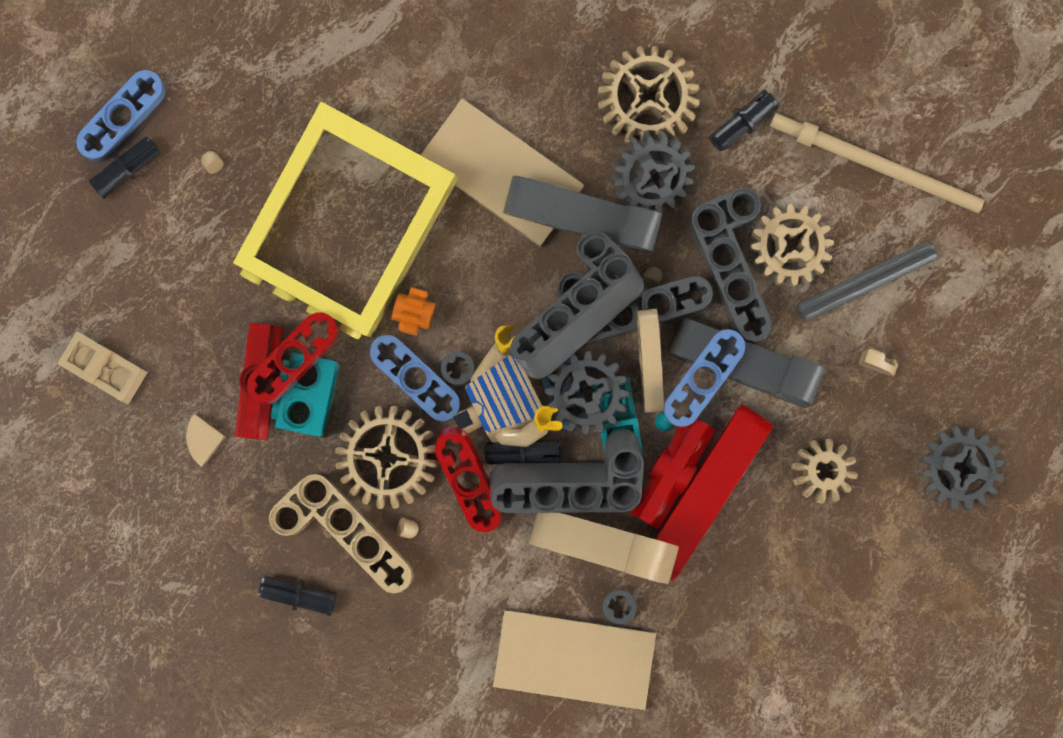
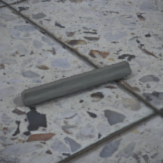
[797,241,938,322]

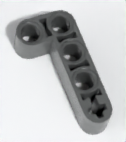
[503,175,663,252]
[689,187,772,344]
[511,231,644,379]
[557,272,713,346]
[668,318,826,408]
[489,429,644,513]

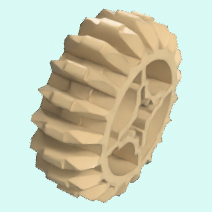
[598,46,700,144]
[335,406,439,509]

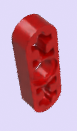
[247,312,338,405]
[435,427,502,533]

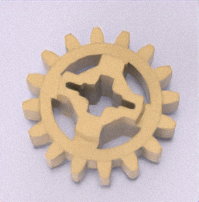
[750,204,834,288]

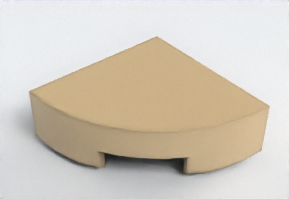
[858,348,899,377]
[186,414,226,467]

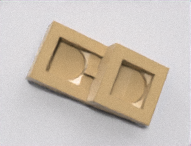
[57,331,148,405]

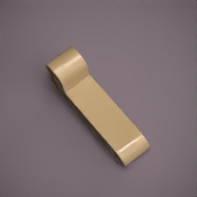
[269,474,414,593]
[528,513,679,584]

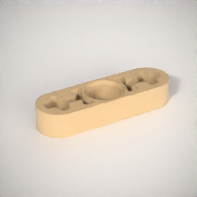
[637,309,664,413]

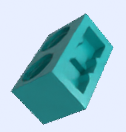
[271,352,340,438]

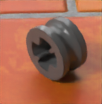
[441,351,475,386]
[602,590,637,624]

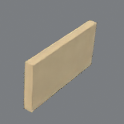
[421,98,585,248]
[493,610,656,710]

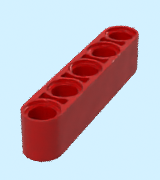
[654,403,774,581]

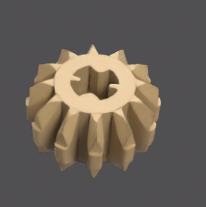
[791,439,858,503]

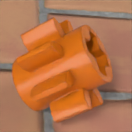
[391,287,436,336]

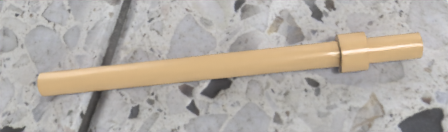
[770,113,985,213]

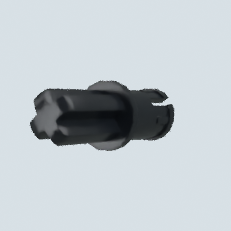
[709,89,779,151]
[88,136,160,199]
[484,439,561,465]
[259,576,337,616]

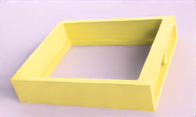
[233,102,458,340]

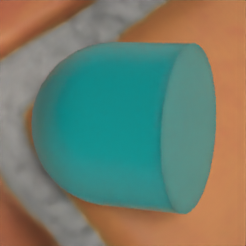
[655,411,677,431]

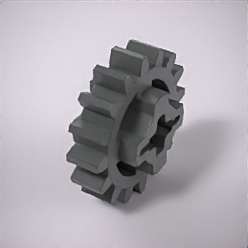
[611,130,695,213]
[545,351,630,436]
[919,427,1005,510]

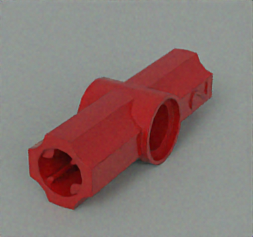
[234,323,283,441]
[630,414,716,530]

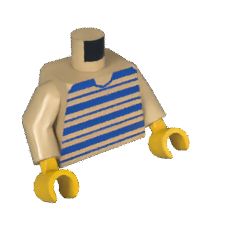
[453,325,562,447]

